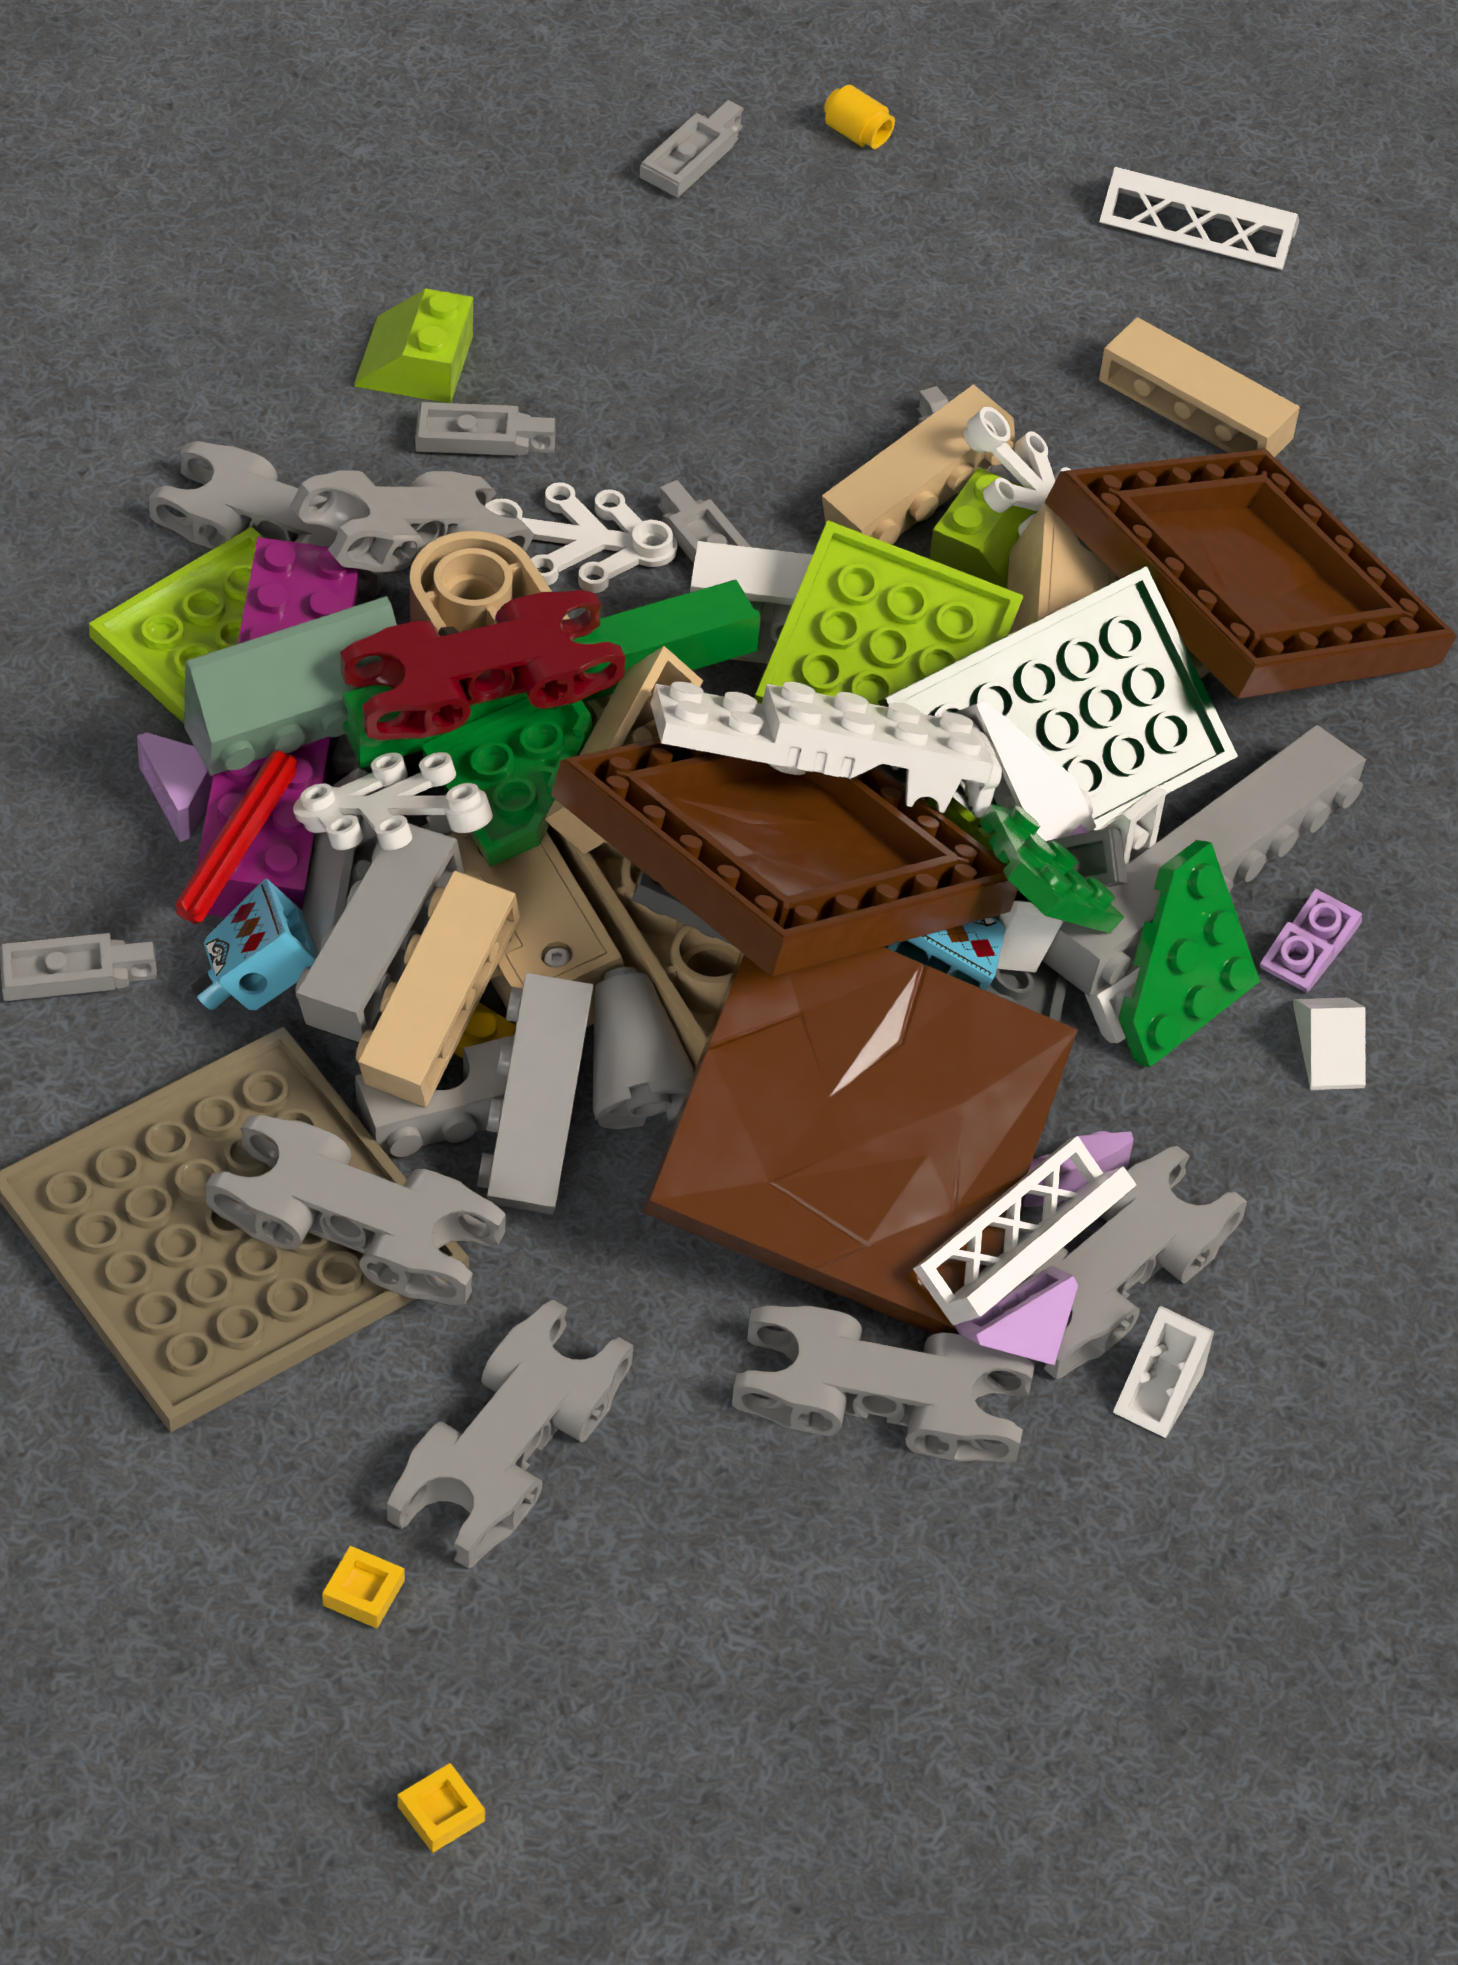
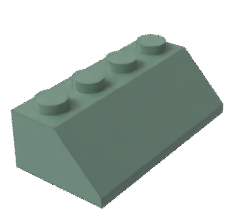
[184,596,397,776]

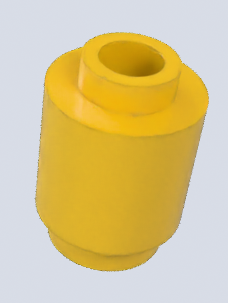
[824,85,895,149]

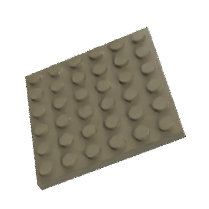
[0,1026,469,1433]

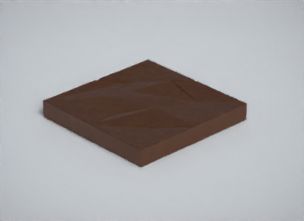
[1045,449,1457,699]
[551,738,1018,977]
[641,947,1078,1335]

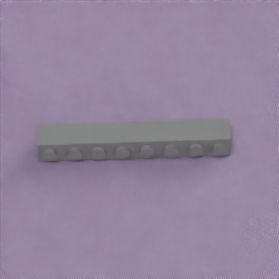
[1042,725,1366,997]

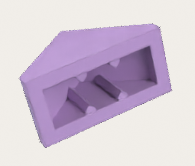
[137,733,213,842]
[955,1266,1078,1365]

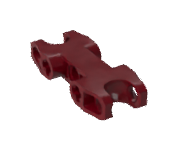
[340,590,625,740]

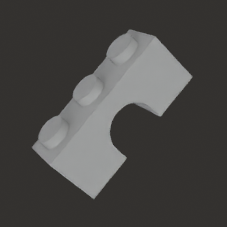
[355,1035,514,1157]

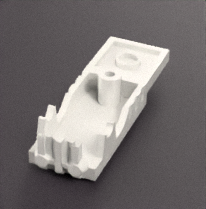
[651,681,1002,817]

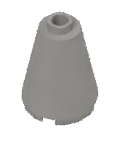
[592,967,695,1129]

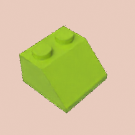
[354,288,473,403]
[929,467,1038,589]

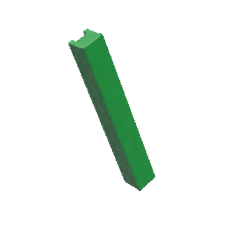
[343,579,760,769]

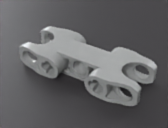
[149,441,384,596]
[290,470,534,572]
[205,1115,506,1305]
[1016,1146,1247,1379]
[387,1300,633,1569]
[732,1306,1035,1463]

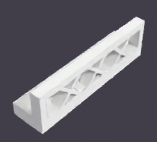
[1099,167,1299,270]
[913,1136,1136,1325]

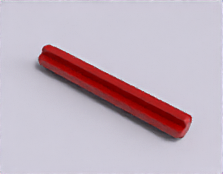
[176,750,297,924]

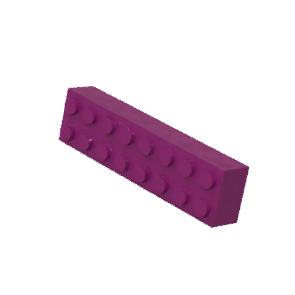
[196,537,360,917]

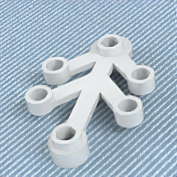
[964,407,1071,536]
[484,482,677,593]
[293,752,493,850]

